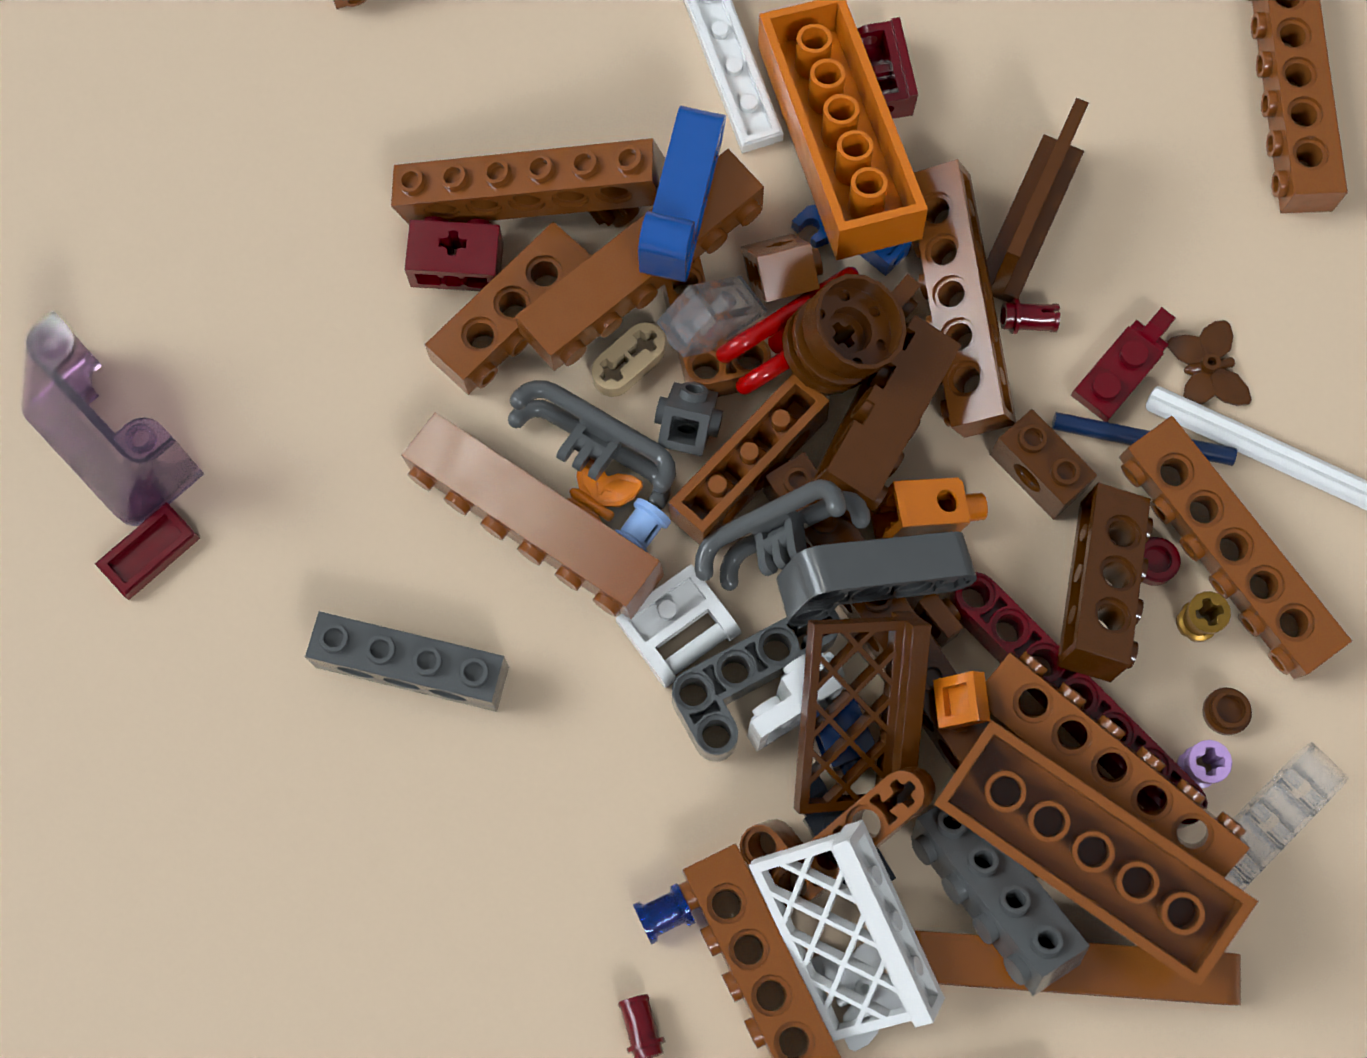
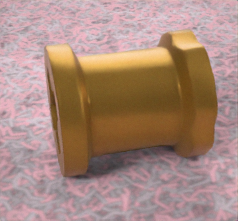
[1176,591,1231,642]

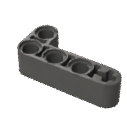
[776,531,977,626]
[672,610,840,762]

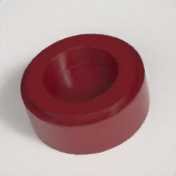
[1143,537,1181,586]

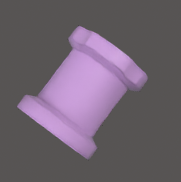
[1177,740,1233,789]

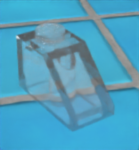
[657,276,767,358]

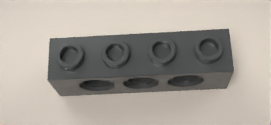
[305,611,509,712]

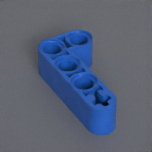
[638,106,726,282]

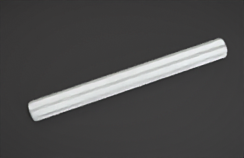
[1146,386,1367,511]

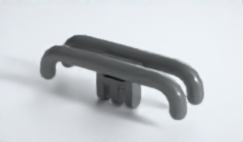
[508,380,676,510]
[695,479,871,591]

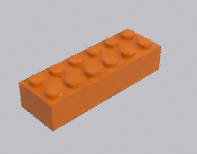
[758,0,928,261]

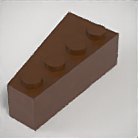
[812,314,961,520]

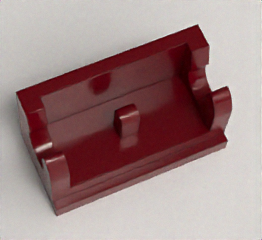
[857,17,918,119]

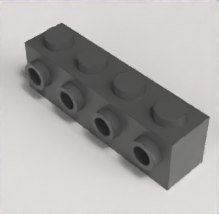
[911,806,1090,996]

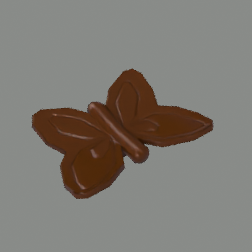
[1167,320,1252,406]

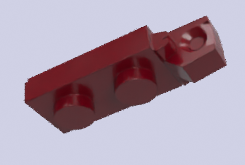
[1070,307,1176,422]

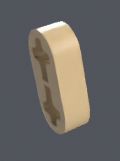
[591,322,666,397]

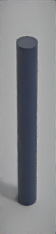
[1052,412,1237,466]

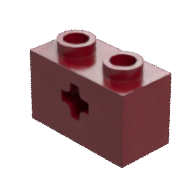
[404,216,504,291]

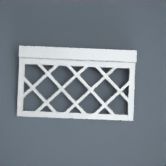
[749,820,945,1041]

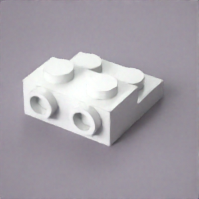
[747,652,845,752]

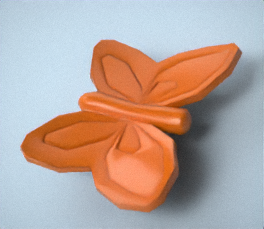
[567,459,643,522]

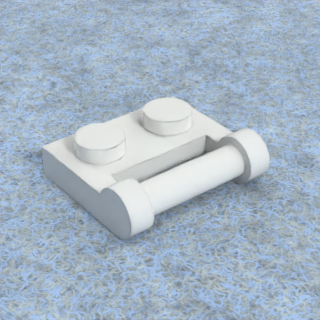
[616,564,741,688]

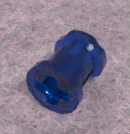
[633,883,695,945]

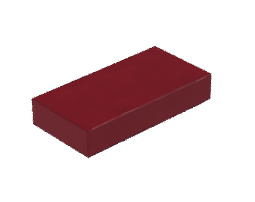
[95,502,200,600]

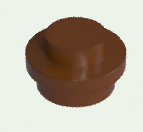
[1202,687,1252,736]

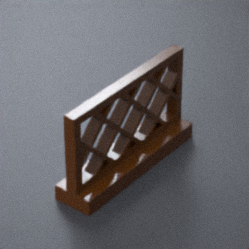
[986,97,1089,302]
[793,611,931,814]

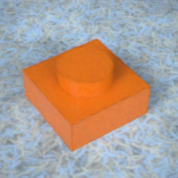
[933,671,991,730]

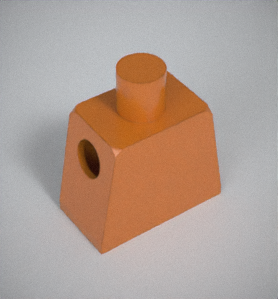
[870,477,988,539]

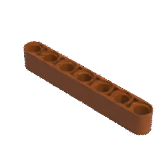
[914,930,1241,1006]

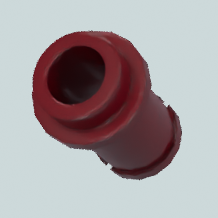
[1000,298,1061,334]
[618,994,665,1058]

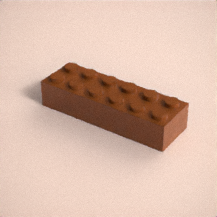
[934,720,1259,989]

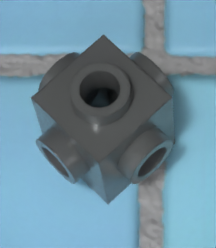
[654,382,723,456]

